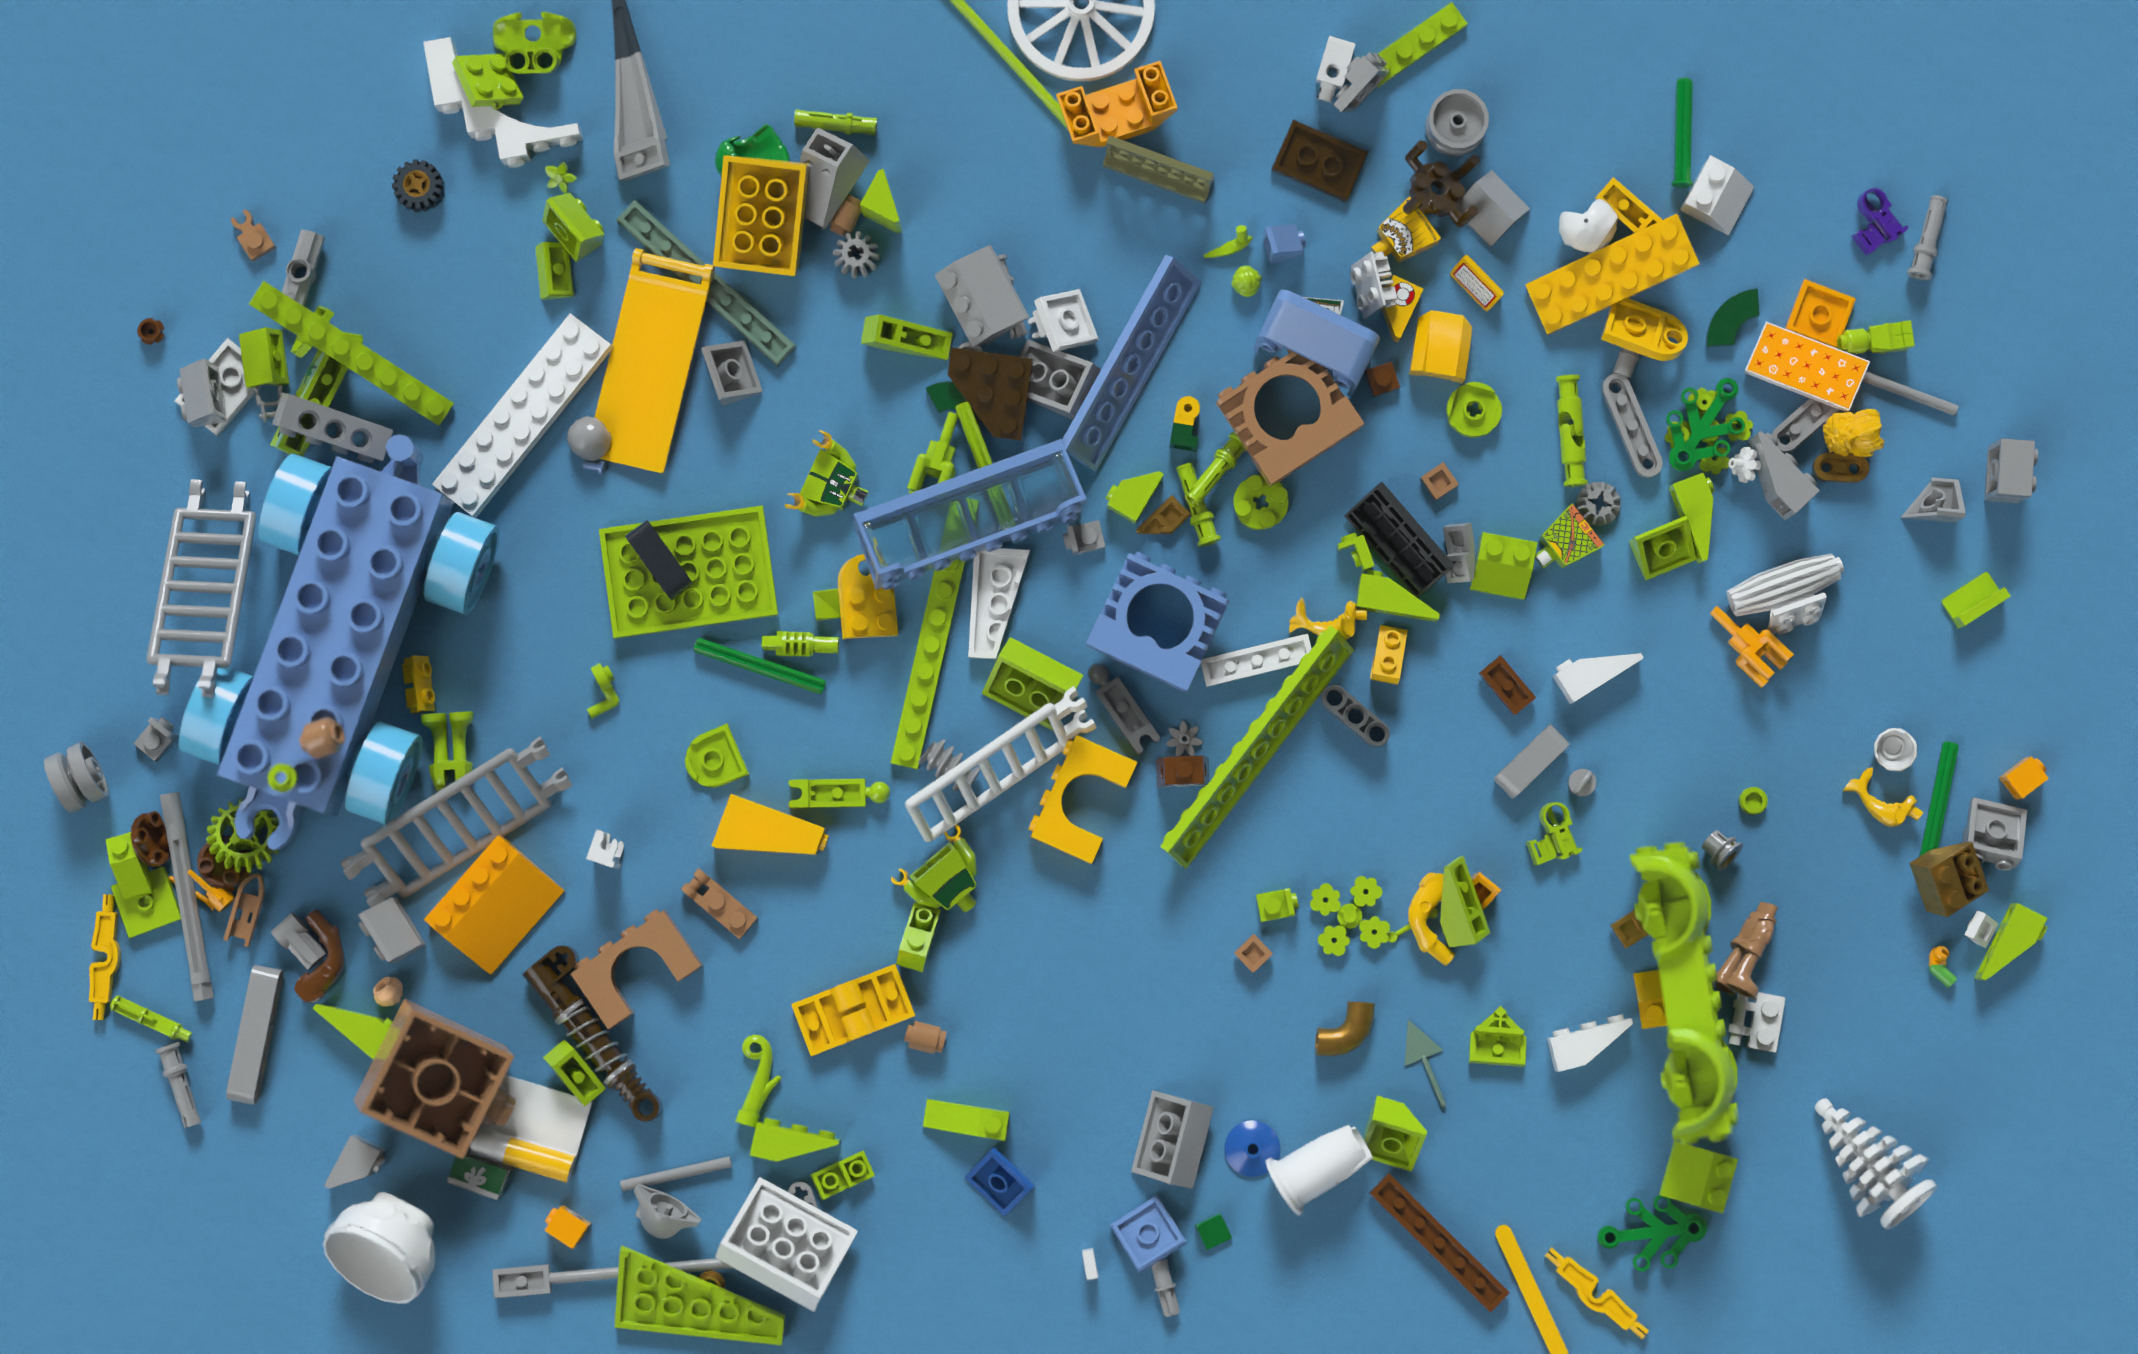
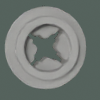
[1576,482,1621,526]

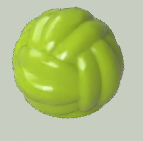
[1231,266,1262,297]

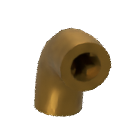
[1315,1001,1375,1056]

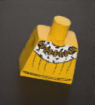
[1371,197,1441,262]

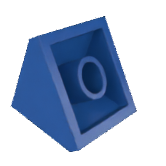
[964,1146,1035,1216]

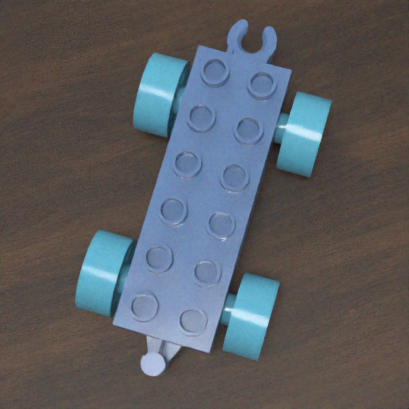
[179,435,500,850]

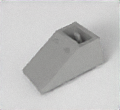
[799,127,870,229]
[1748,431,1820,520]

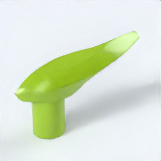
[1204,225,1253,258]

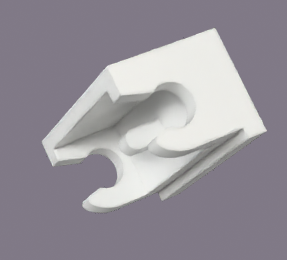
[586,829,624,870]

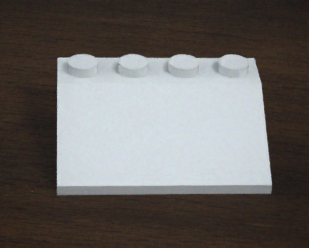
[715,1177,858,1311]

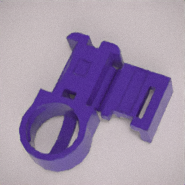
[1851,188,1908,256]

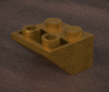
[1909,842,1989,917]

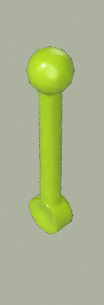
[1387,908,1438,943]

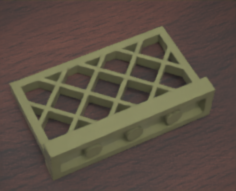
[1102,135,1215,204]

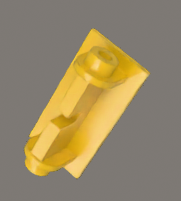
[402,655,435,713]

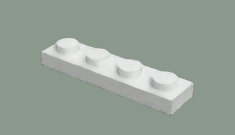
[1201,634,1312,687]

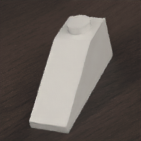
[1552,653,1644,704]

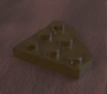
[948,347,1034,441]

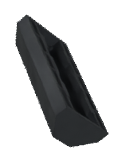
[1344,482,1455,598]

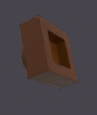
[1365,362,1400,398]

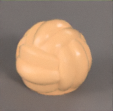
[373,977,403,1007]

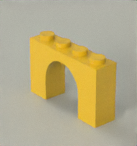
[1028,735,1137,865]

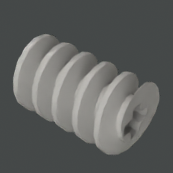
[918,739,980,797]

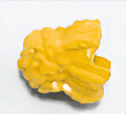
[1823,409,1885,457]

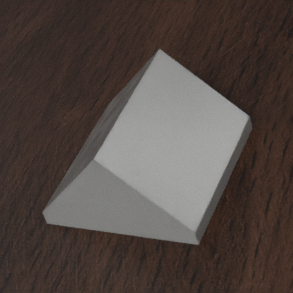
[1457,170,1530,247]
[701,340,763,406]

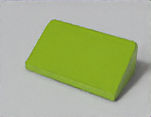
[535,242,574,300]

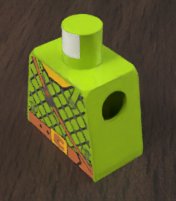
[1535,503,1605,569]

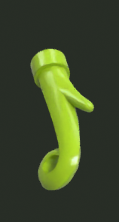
[735,1034,781,1128]

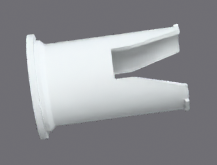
[1266,1125,1373,1216]

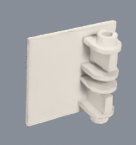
[1350,252,1398,319]

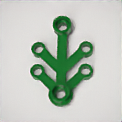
[1666,378,1745,471]
[1597,1195,1707,1271]

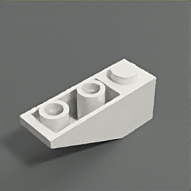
[1547,1014,1633,1072]

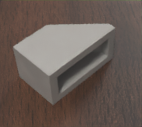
[324,1135,385,1188]

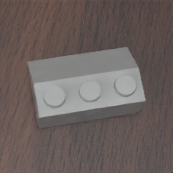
[935,245,1029,347]
[1131,1090,1214,1189]

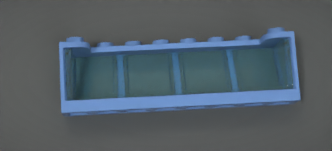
[853,439,1086,590]

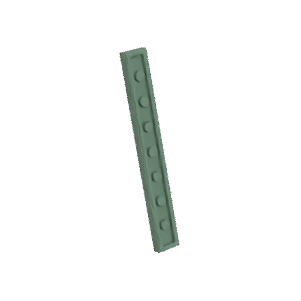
[616,200,796,367]

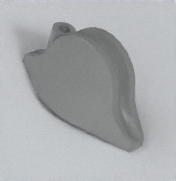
[634,1184,702,1239]

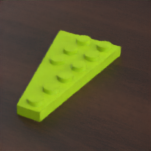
[614,1245,785,1345]

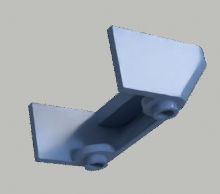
[1253,290,1380,398]

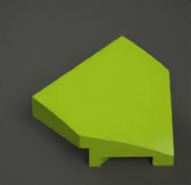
[1468,1006,1526,1067]

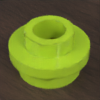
[268,764,297,792]

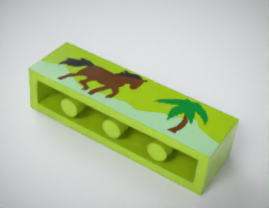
[270,349,348,457]

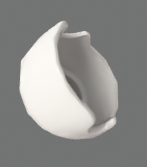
[1874,728,1917,771]

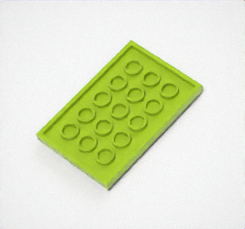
[599,505,779,639]

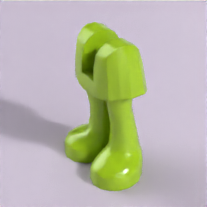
[421,711,474,791]

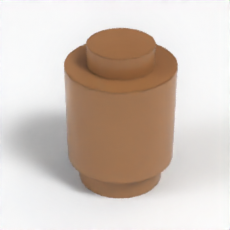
[828,195,862,237]
[904,1021,947,1054]

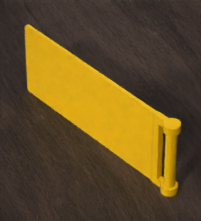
[594,248,715,473]

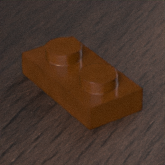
[1478,655,1536,716]

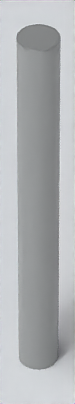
[1862,371,1959,416]
[620,1156,732,1191]

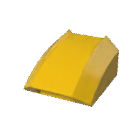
[1409,310,1472,383]

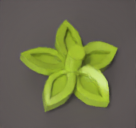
[545,162,577,194]

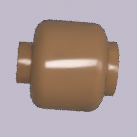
[299,718,345,758]

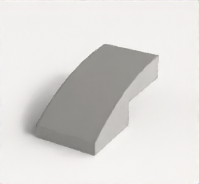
[1442,523,1475,583]

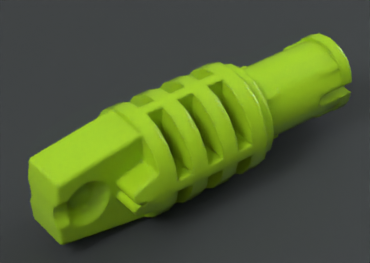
[762,631,839,657]

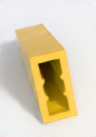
[711,794,829,855]

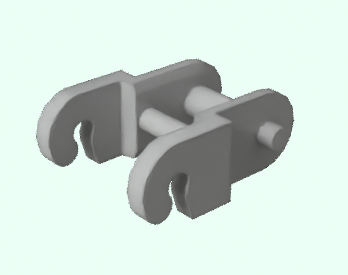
[254,385,282,423]

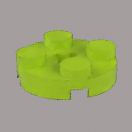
[1446,382,1502,438]
[1233,475,1288,531]

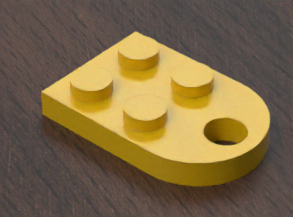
[1601,298,1688,361]
[838,554,898,639]

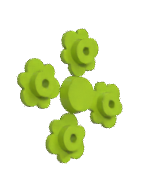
[1665,388,1753,475]
[1310,876,1390,956]

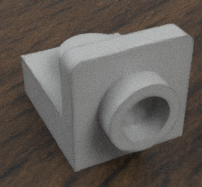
[1063,520,1105,556]
[133,717,178,762]

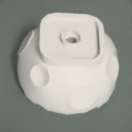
[323,1192,435,1304]

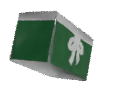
[447,1152,513,1200]

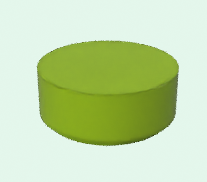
[1738,787,1768,815]

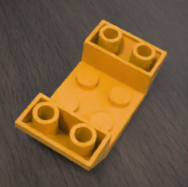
[1056,61,1178,147]

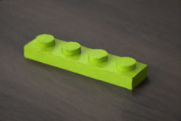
[1377,2,1468,88]

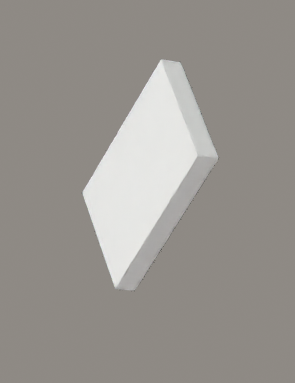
[175,338,262,437]

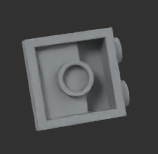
[1333,52,1390,112]
[1962,797,2027,870]

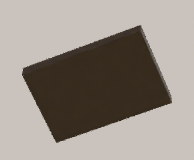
[1271,119,1368,203]

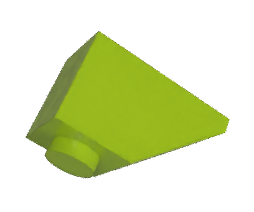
[1105,471,1164,524]
[105,832,153,901]
[543,1040,606,1107]

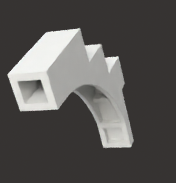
[423,37,583,167]

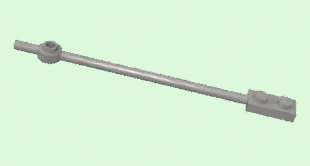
[492,1258,733,1298]

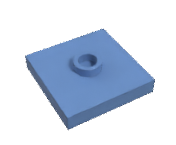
[1110,1195,1187,1273]

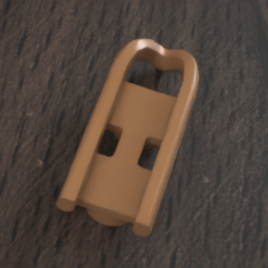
[223,873,265,947]

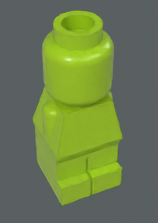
[1837,320,1915,354]

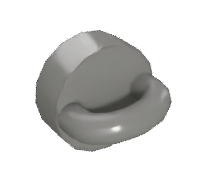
[1568,769,1596,797]

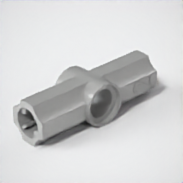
[282,230,325,306]

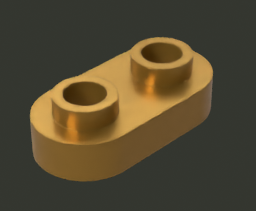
[1812,453,1869,483]

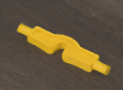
[89,894,121,1020]
[1544,1247,1649,1339]

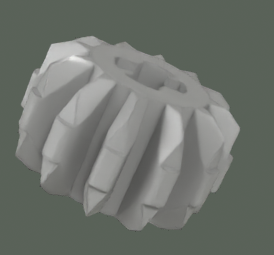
[833,231,880,279]

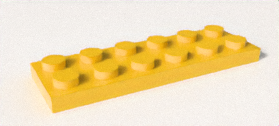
[1525,214,1701,335]

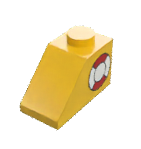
[1381,275,1423,343]

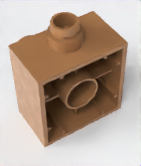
[353,999,516,1159]

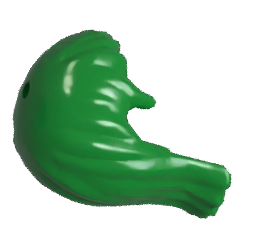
[715,124,791,177]

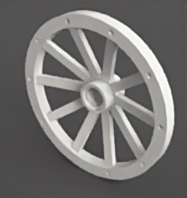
[1008,0,1155,81]

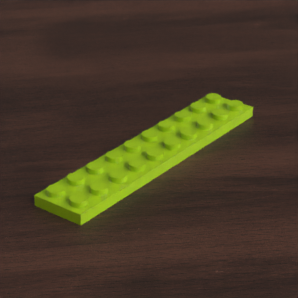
[1160,626,1354,869]

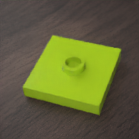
[111,867,181,938]

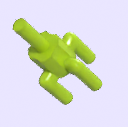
[907,412,958,494]

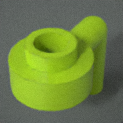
[587,663,620,719]

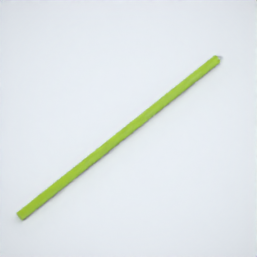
[950,0,1068,129]

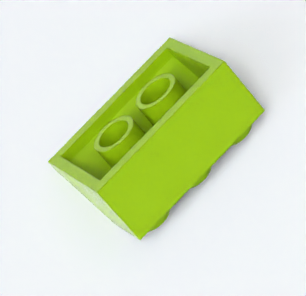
[981,637,1084,731]

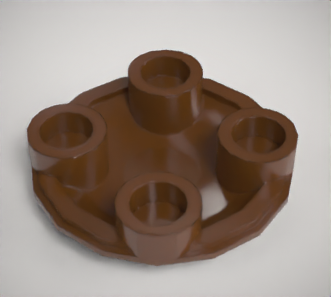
[131,811,170,867]
[197,835,253,888]

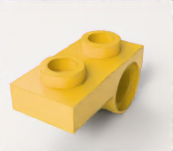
[1370,625,1408,685]

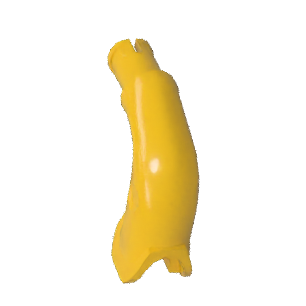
[1408,872,1455,966]

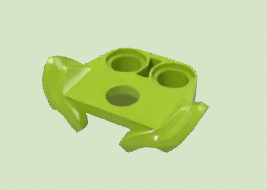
[492,12,577,74]

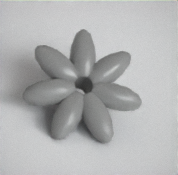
[1166,721,1202,756]

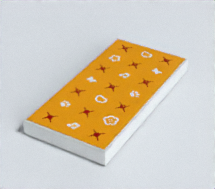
[1745,322,1870,412]

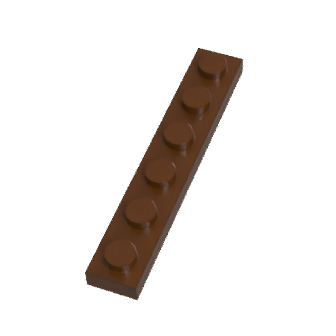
[1369,1173,1510,1313]

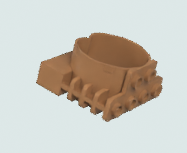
[1216,350,1365,487]

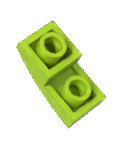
[810,1150,875,1200]

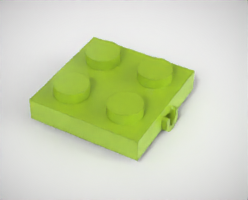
[452,54,524,110]

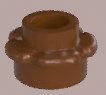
[137,318,164,345]

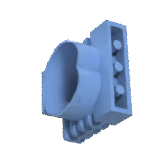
[1086,552,1230,693]

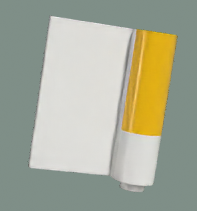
[469,1075,593,1183]

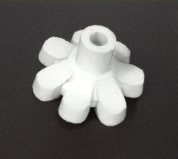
[1729,447,1761,483]

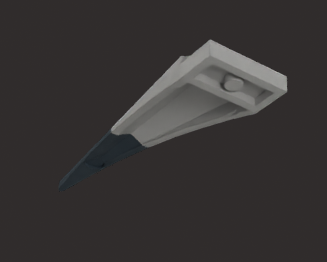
[612,0,670,181]

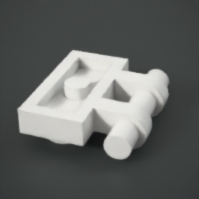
[1728,992,1786,1052]

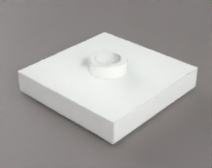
[1034,289,1099,352]

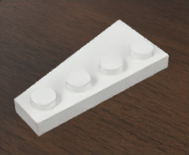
[968,548,1030,659]

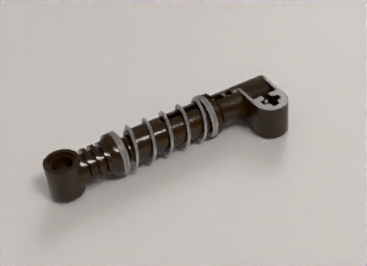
[522,945,663,1122]

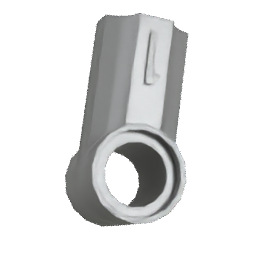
[271,912,327,970]

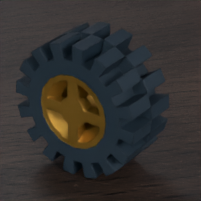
[392,159,445,212]

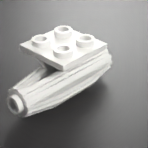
[1727,554,1844,635]

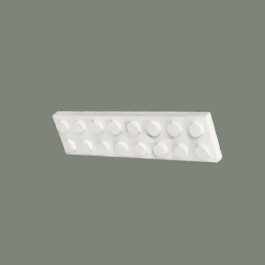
[432,313,614,518]

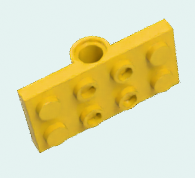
[791,964,916,1056]

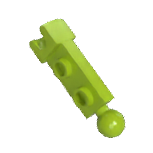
[788,779,891,808]

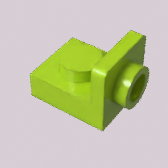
[1336,533,1375,572]
[1256,888,1299,922]

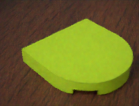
[685,723,749,788]

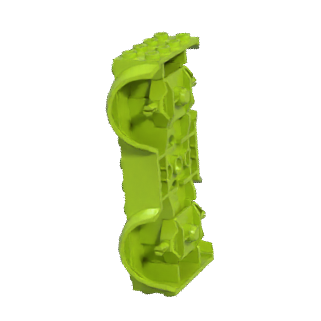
[1630,842,1739,1145]

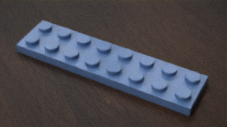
[1062,255,1202,472]

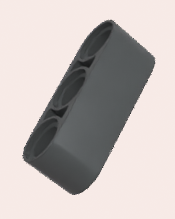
[1320,685,1390,748]

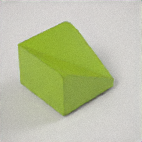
[813,589,841,621]

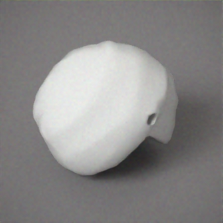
[1559,199,1618,253]

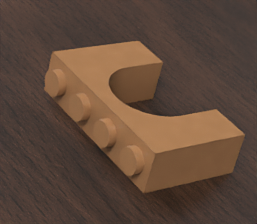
[571,909,704,1029]

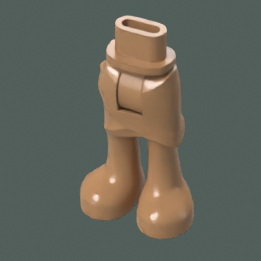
[1713,902,1778,999]

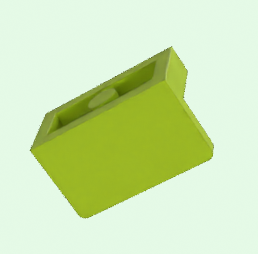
[239,327,289,388]
[1941,572,2011,629]

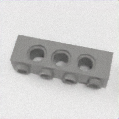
[272,393,393,464]

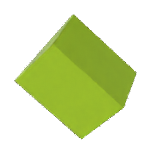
[860,169,902,234]
[1629,516,1697,580]

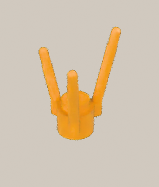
[169,870,235,913]

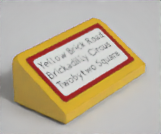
[1450,255,1504,311]

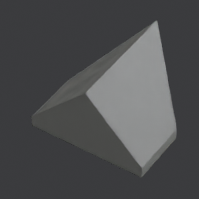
[1900,477,1966,522]

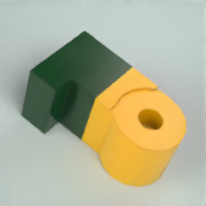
[1169,396,1200,452]

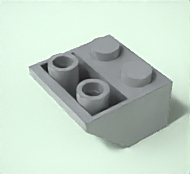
[358,897,427,963]

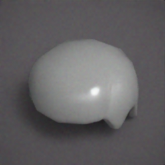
[567,416,612,461]

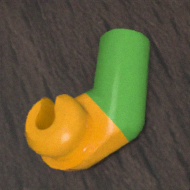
[1929,946,1957,988]

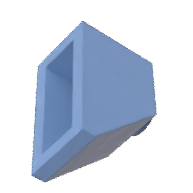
[1263,224,1306,265]

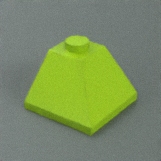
[1363,1095,1427,1172]

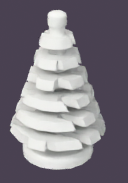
[1815,1098,1938,1230]

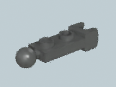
[1088,663,1161,755]

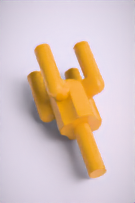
[1710,606,1794,689]

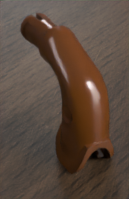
[294,909,345,1003]

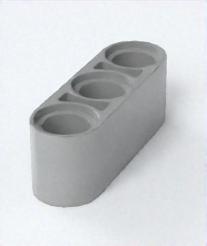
[1493,724,1570,799]

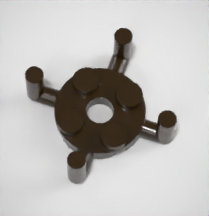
[1403,140,1480,228]

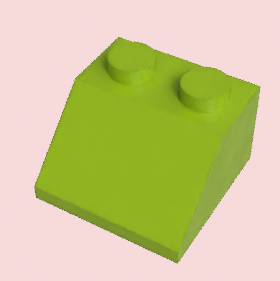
[542,193,605,262]
[1470,532,1538,600]
[1659,1141,1738,1214]

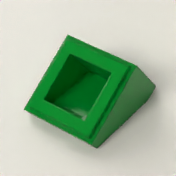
[1195,1212,1232,1250]

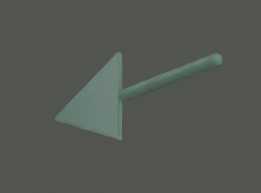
[1405,1020,1446,1108]

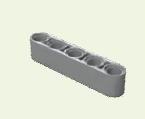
[226,965,284,1105]

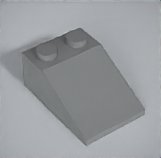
[1019,339,1101,420]

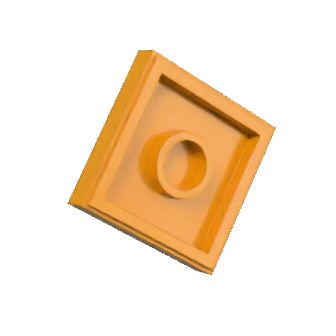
[1785,279,1856,348]

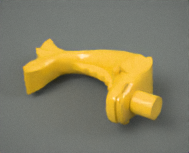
[1289,597,1367,640]
[1843,768,1924,827]

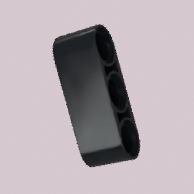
[625,520,694,601]

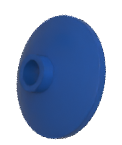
[1224,1120,1280,1177]

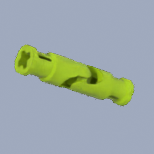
[1555,374,1588,487]

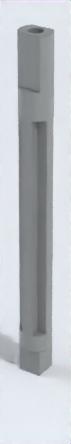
[160,792,214,1001]

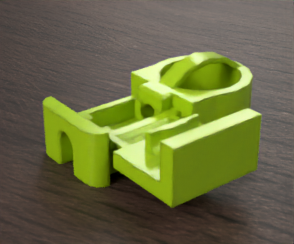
[1525,802,1582,865]

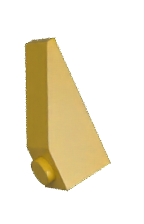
[1595,177,1663,233]

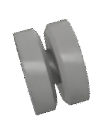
[1425,89,1489,157]
[44,742,109,813]

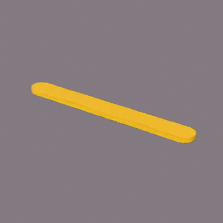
[1495,1225,1569,1354]

